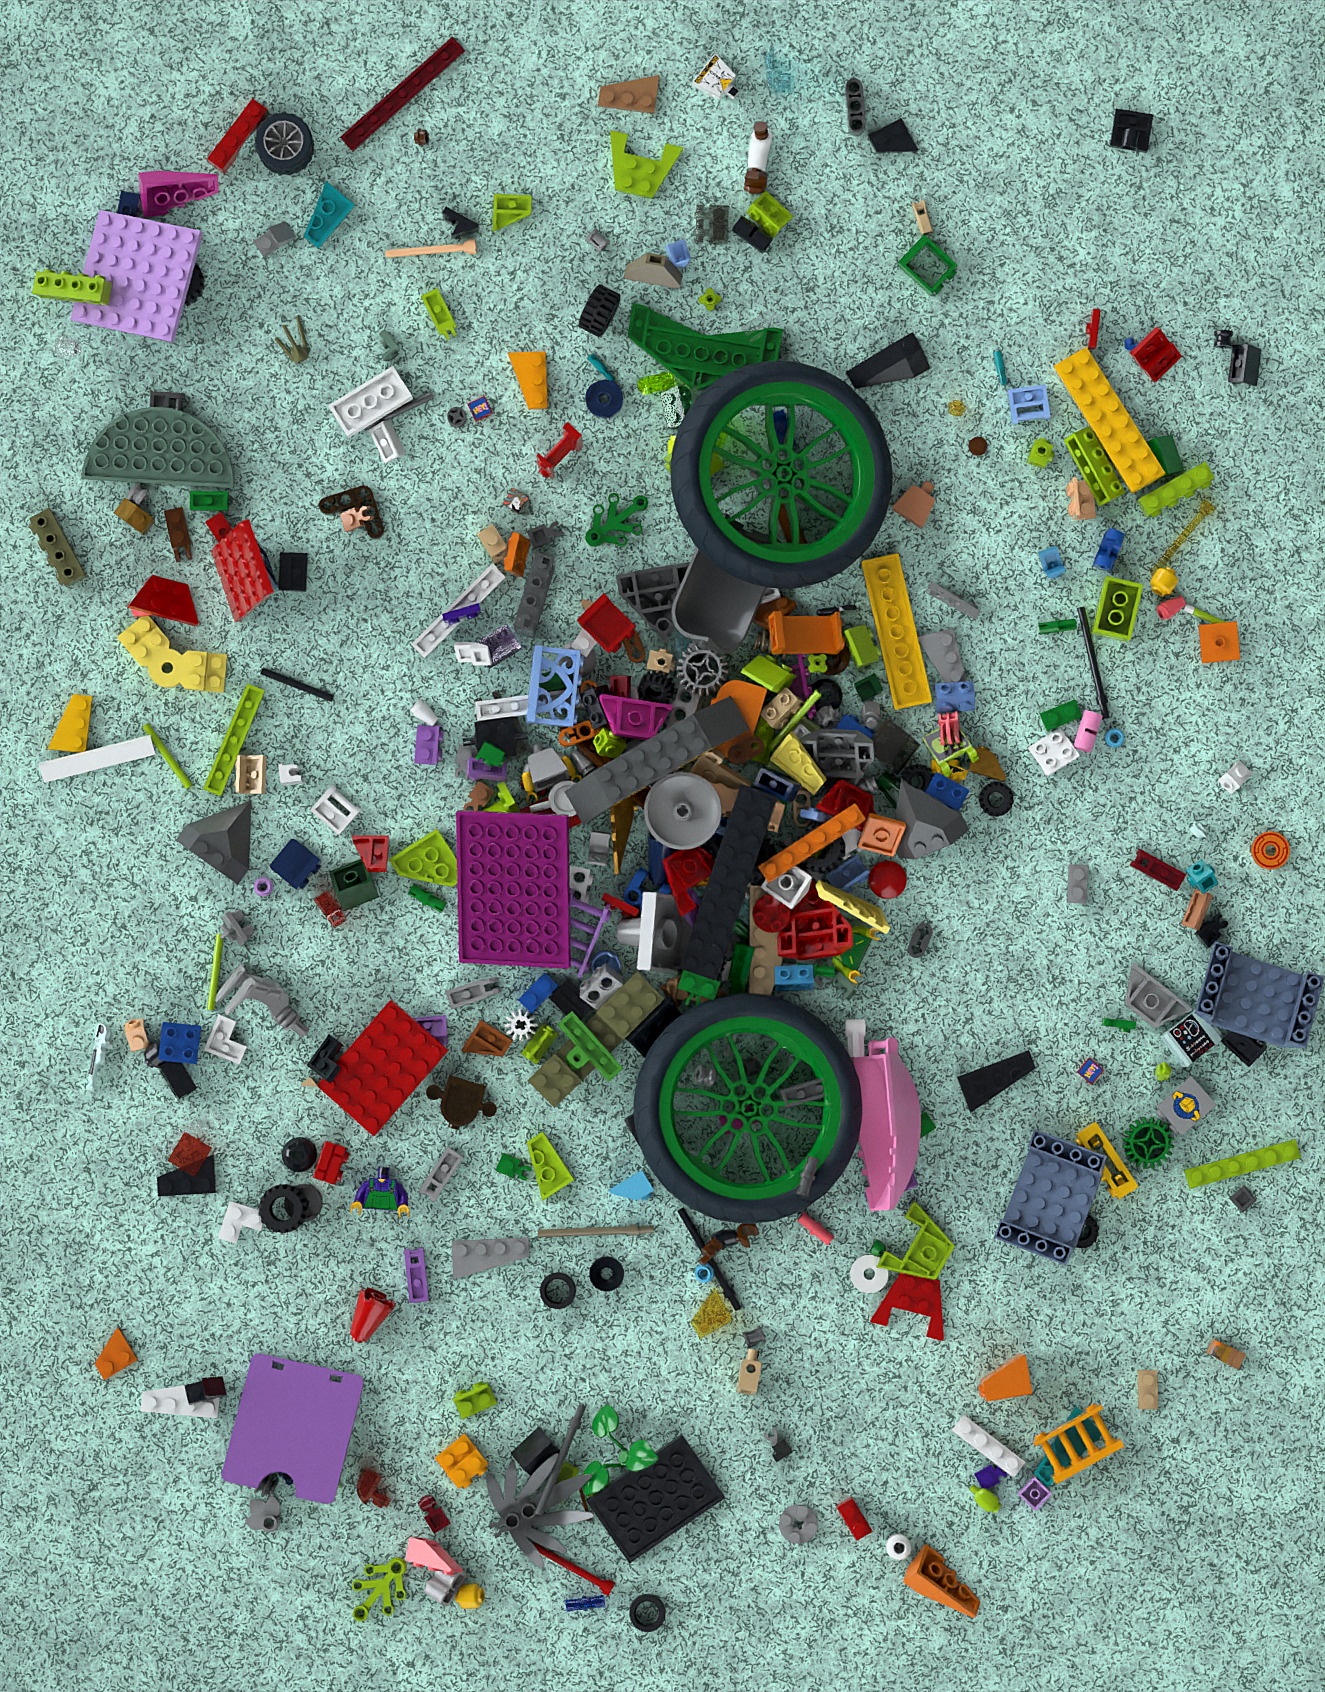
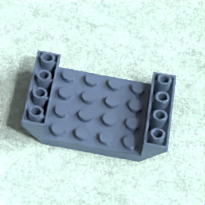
[1194,941,1325,1049]
[994,1129,1107,1265]

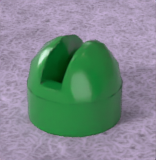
[869,1239,886,1256]

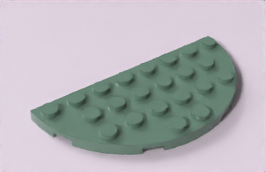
[81,407,234,488]

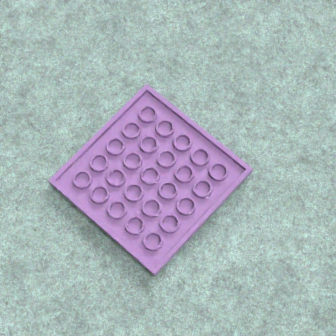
[70,210,203,343]

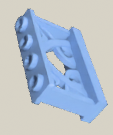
[526,645,584,728]

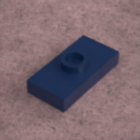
[117,191,140,217]

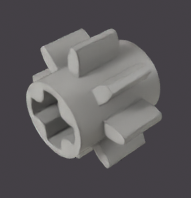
[816,706,840,729]

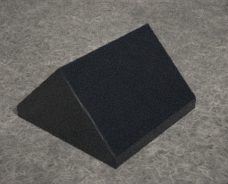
[511,1427,560,1476]

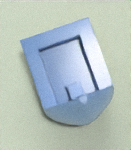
[665,239,691,268]

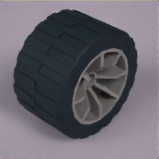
[255,112,314,175]

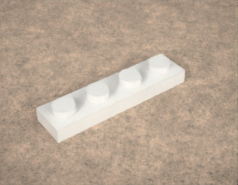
[951,1415,1025,1478]

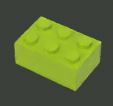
[1091,576,1144,643]

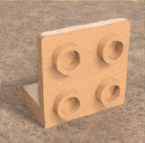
[1066,477,1096,520]

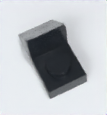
[442,207,480,239]
[184,1376,227,1405]

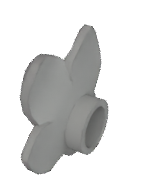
[245,1496,280,1532]

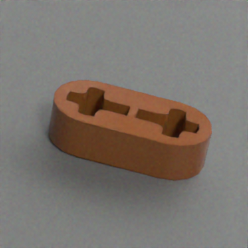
[622,629,645,663]

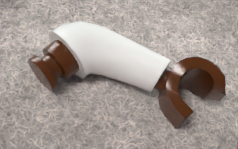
[743,121,772,194]

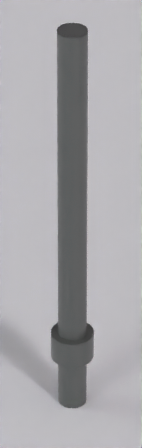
[535,1404,586,1516]

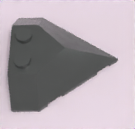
[616,562,690,644]
[798,729,875,792]
[895,779,969,859]
[176,800,252,884]

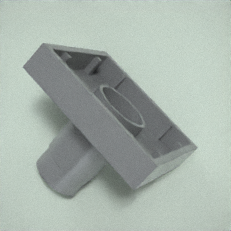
[617,892,692,975]

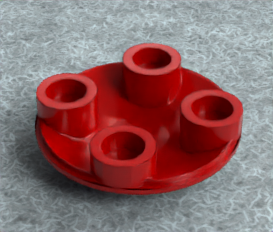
[868,861,907,899]
[752,894,791,933]

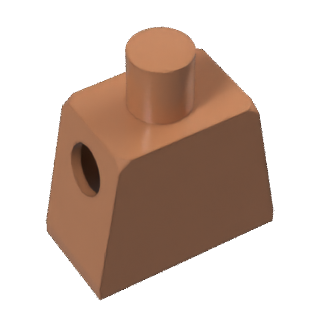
[892,481,936,530]

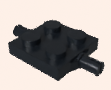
[463,718,528,759]

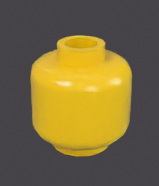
[1150,567,1178,597]
[455,1583,485,1609]

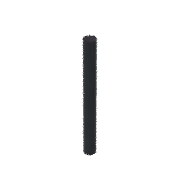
[260,667,334,702]

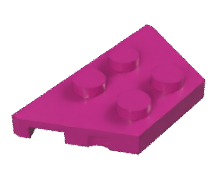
[599,694,673,740]

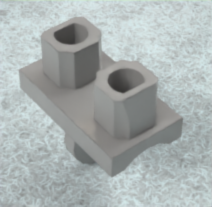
[220,909,254,947]

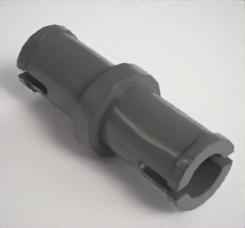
[796,1156,819,1197]

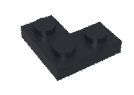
[307,1034,343,1084]

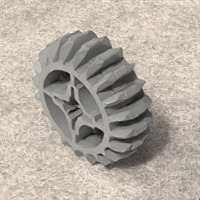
[676,644,728,696]

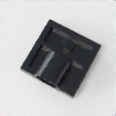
[1109,108,1154,153]

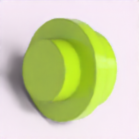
[1155,1062,1172,1081]

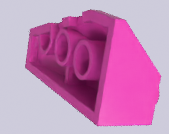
[138,171,219,217]

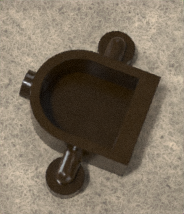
[426,1075,497,1130]

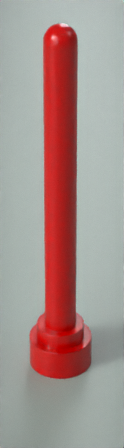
[532,1542,616,1596]

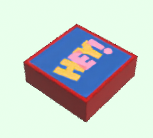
[467,396,493,422]
[1077,1058,1104,1085]

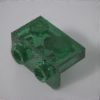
[659,386,692,429]

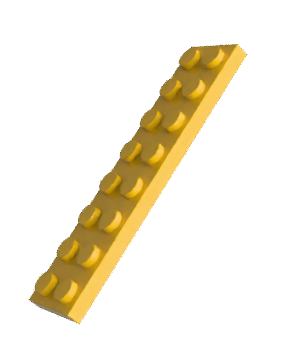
[1054,347,1165,494]
[861,553,932,710]

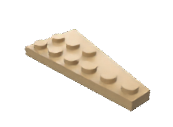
[749,886,795,996]

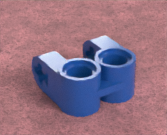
[1092,528,1125,573]
[623,867,672,913]

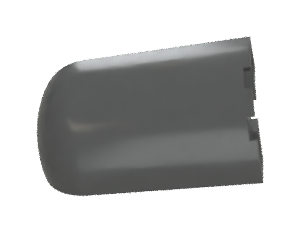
[672,513,781,654]

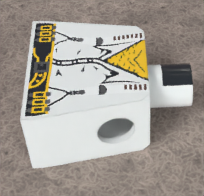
[693,54,740,100]

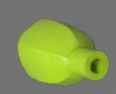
[969,1484,1002,1513]

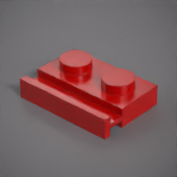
[602,893,639,918]

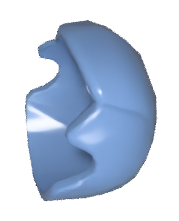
[591,950,621,981]

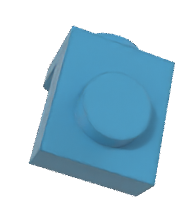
[1038,546,1066,578]

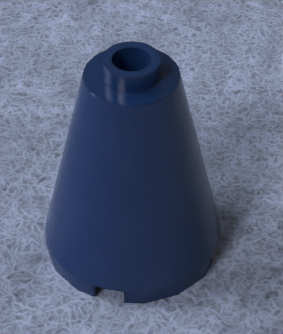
[648,832,679,886]

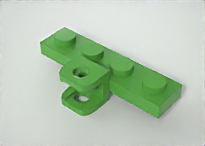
[557,1011,623,1082]

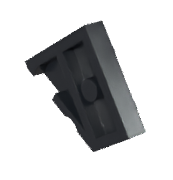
[868,118,918,154]

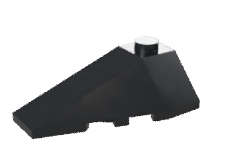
[845,332,930,389]

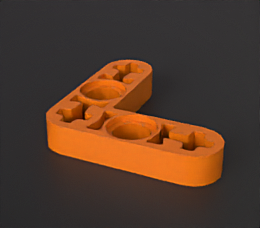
[558,680,611,747]

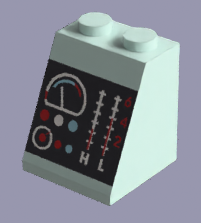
[1159,1010,1221,1067]

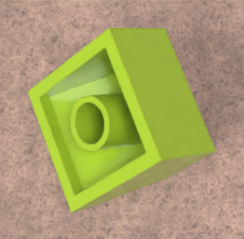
[843,624,881,670]
[741,654,796,693]

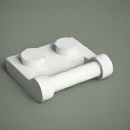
[310,785,362,835]

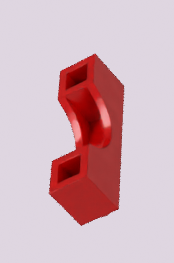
[207,98,270,174]

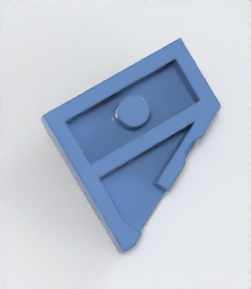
[800,807,832,824]

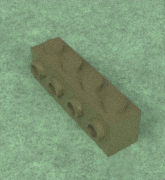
[29,508,87,587]

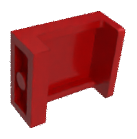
[577,593,636,654]

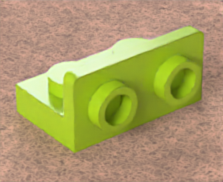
[747,191,794,238]
[452,1381,497,1419]

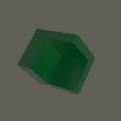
[854,673,883,701]

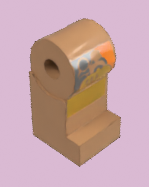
[1206,1338,1246,1370]

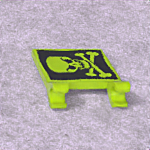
[922,728,979,777]

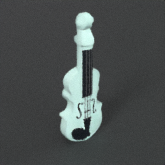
[87,1023,113,1091]

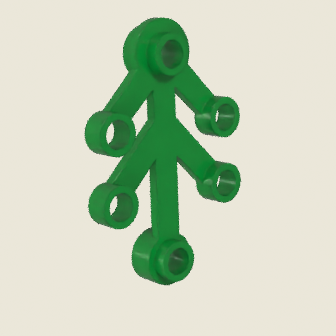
[585,493,648,547]

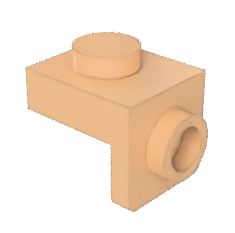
[125,1019,150,1052]

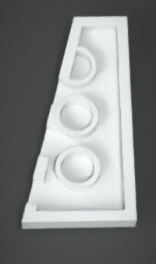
[141,1385,220,1418]

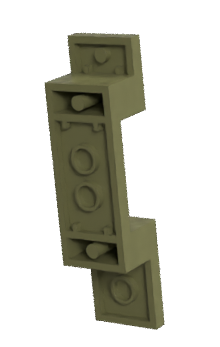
[527,972,664,1108]

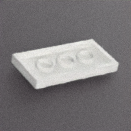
[328,366,413,438]

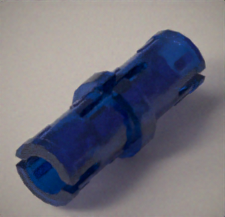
[565,1595,605,1612]

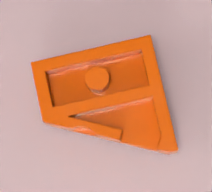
[95,1328,138,1380]

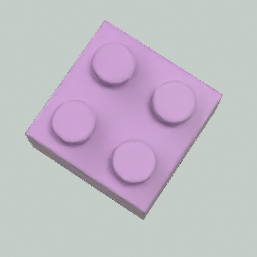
[1017,1476,1052,1511]

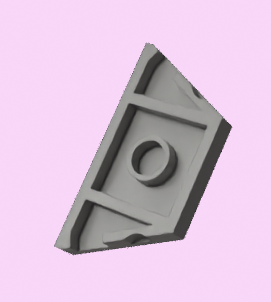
[1124,963,1193,1028]

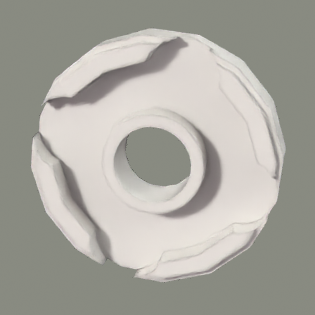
[850,1255,888,1293]

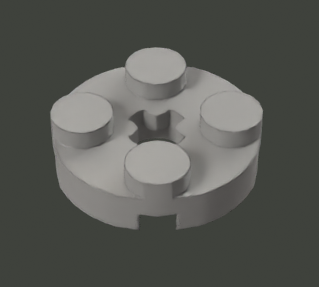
[779,1504,818,1544]

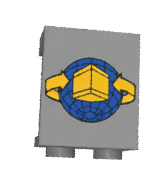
[1155,1076,1217,1135]

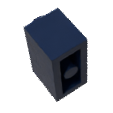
[753,767,802,802]

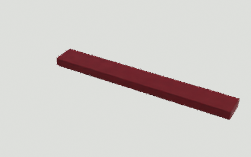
[340,37,465,152]

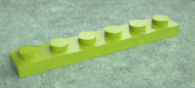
[203,683,265,797]
[1184,1139,1301,1189]

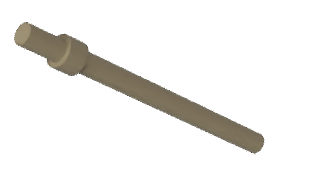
[538,1224,654,1237]

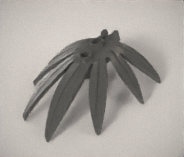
[486,1453,594,1569]

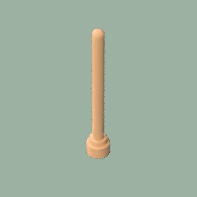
[385,239,477,258]

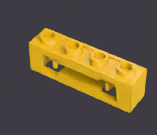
[1075,1122,1139,1199]

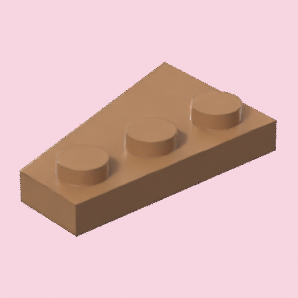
[598,75,659,114]

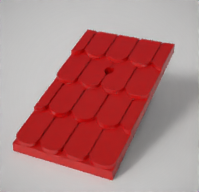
[211,519,278,623]

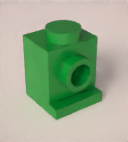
[475,740,506,768]

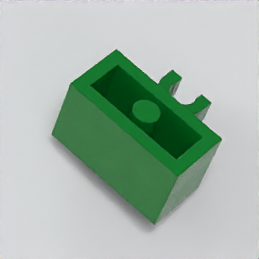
[678,970,721,1005]

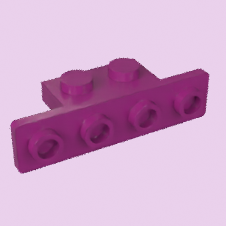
[789,654,816,721]

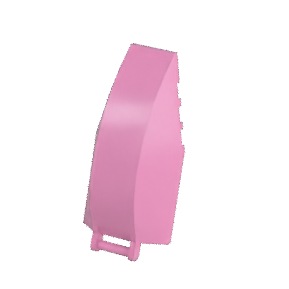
[851,1037,921,1211]

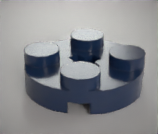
[585,379,623,418]

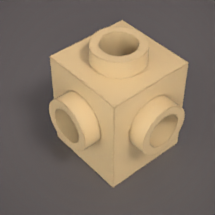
[646,649,676,675]

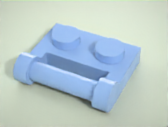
[1007,384,1050,424]

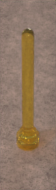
[1150,500,1216,576]

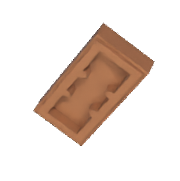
[1181,889,1213,931]

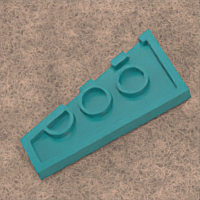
[1034,1405,1102,1488]

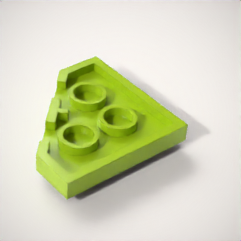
[389,829,457,887]

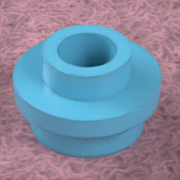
[1105,728,1124,748]
[695,1263,714,1283]

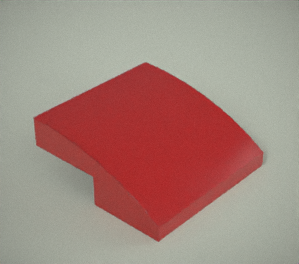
[1130,327,1182,383]

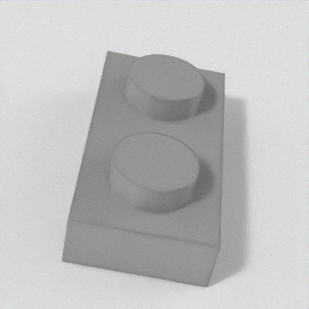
[1066,864,1088,904]

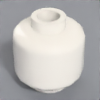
[886,1533,911,1560]

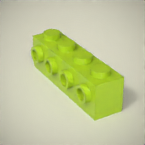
[32,269,112,306]
[1064,426,1126,507]
[1137,461,1215,518]

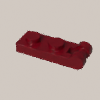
[1129,849,1186,891]

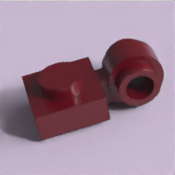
[418,1494,451,1534]

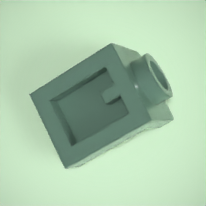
[379,329,400,361]
[834,971,856,1001]

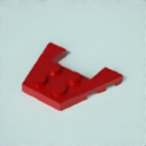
[662,846,715,917]
[870,1273,944,1341]

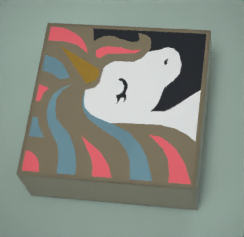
[503,488,529,515]

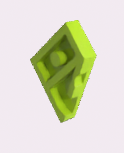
[492,194,532,231]

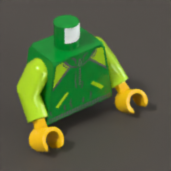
[832,926,882,984]

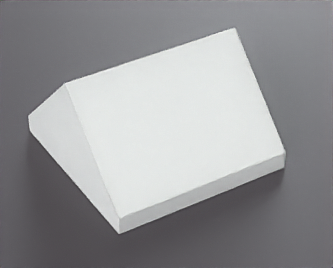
[761,866,812,909]

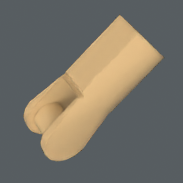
[912,199,934,236]

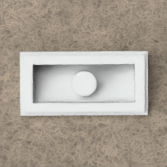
[369,420,406,464]

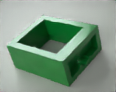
[897,234,958,296]

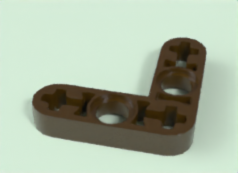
[319,485,384,539]

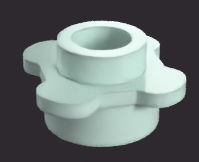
[1190,822,1208,840]

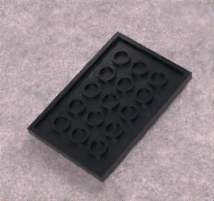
[586,1434,725,1564]

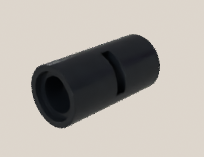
[731,216,773,253]

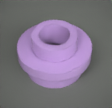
[254,877,273,896]

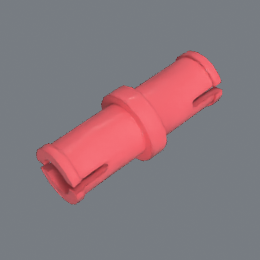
[797,1211,834,1245]

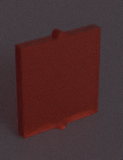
[167,1132,212,1177]

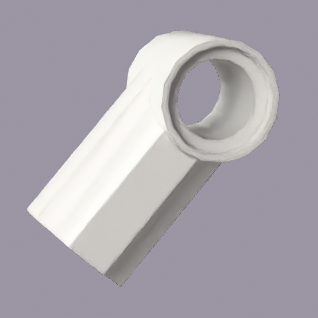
[845,1019,865,1057]

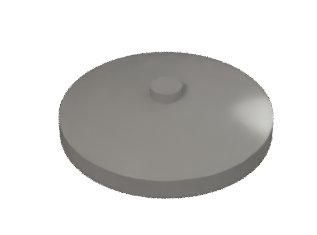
[644,772,721,850]

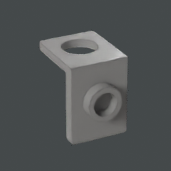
[587,830,610,866]

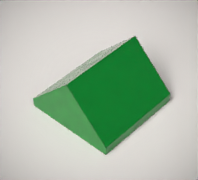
[1146,435,1184,480]

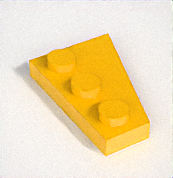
[47,694,93,753]

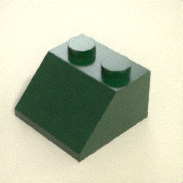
[329,859,379,911]

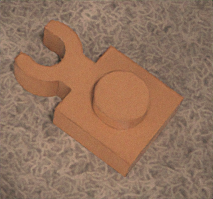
[340,506,374,532]
[463,781,495,811]

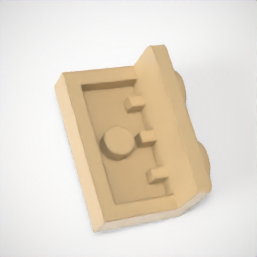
[760,687,805,731]
[235,755,267,794]

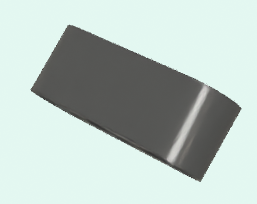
[845,78,866,136]

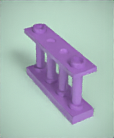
[570,888,612,978]

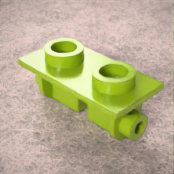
[521,1023,559,1065]

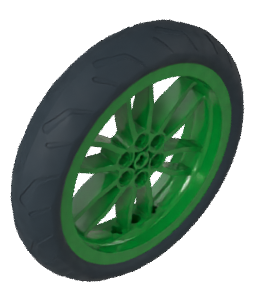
[671,361,893,589]
[633,993,862,1224]

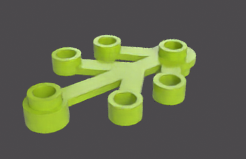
[352,1557,407,1622]

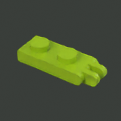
[421,288,457,340]

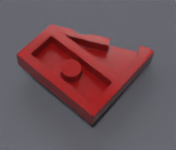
[352,835,389,872]

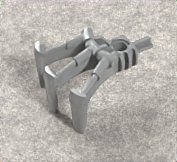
[215,963,309,1038]

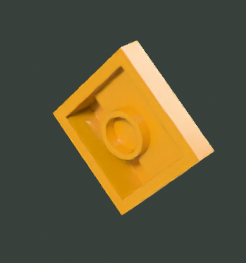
[435,1433,489,1489]

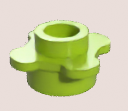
[699,288,721,311]
[808,654,827,673]

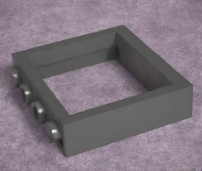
[513,552,556,639]

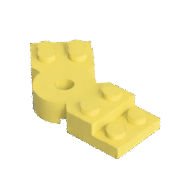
[117,616,228,693]

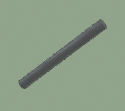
[364,392,434,431]

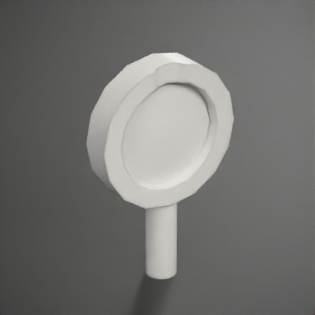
[529,780,577,817]

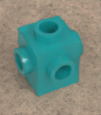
[1186,859,1219,894]

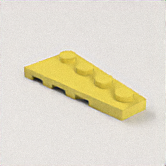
[815,880,890,934]

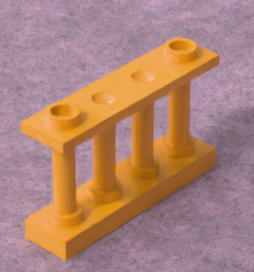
[1032,1403,1124,1484]

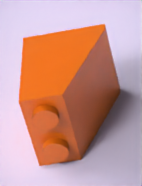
[978,1353,1032,1402]

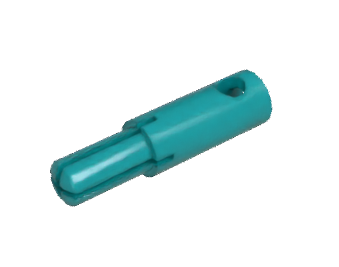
[993,351,1007,386]
[587,353,615,381]

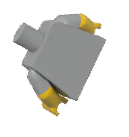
[522,744,582,804]

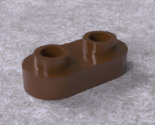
[728,736,764,765]

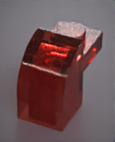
[356,1467,392,1508]

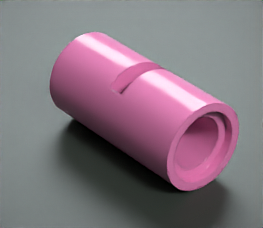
[1073,710,1103,753]

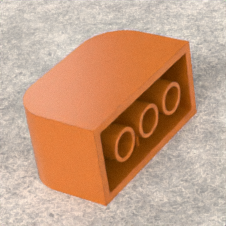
[710,680,767,765]

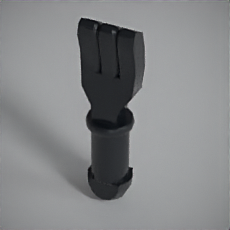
[816,605,857,616]

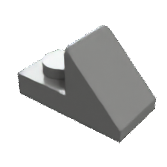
[253,222,296,258]

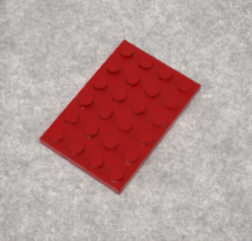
[317,999,449,1136]

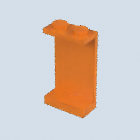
[768,611,845,654]

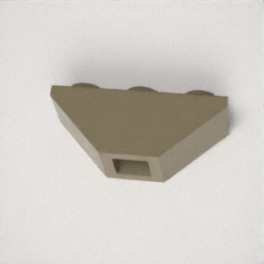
[623,253,682,289]

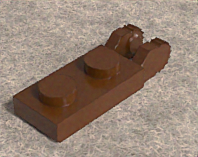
[164,507,192,563]

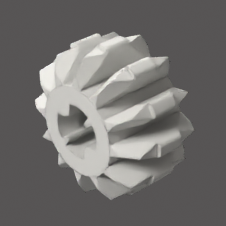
[505,1009,537,1042]

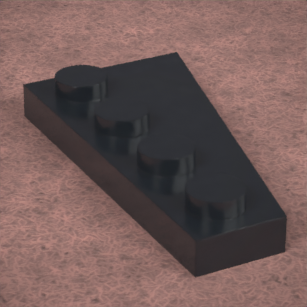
[957,1050,1036,1113]

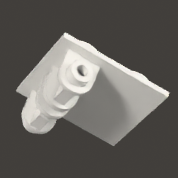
[1028,728,1080,776]

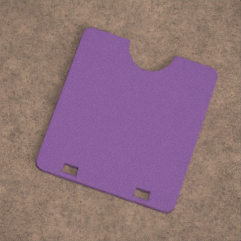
[222,1354,364,1504]

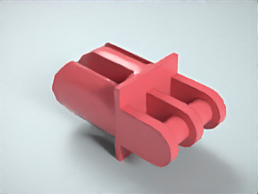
[938,711,960,746]

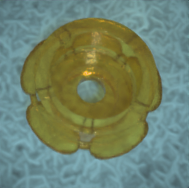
[948,400,966,416]

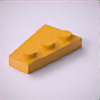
[508,351,548,410]

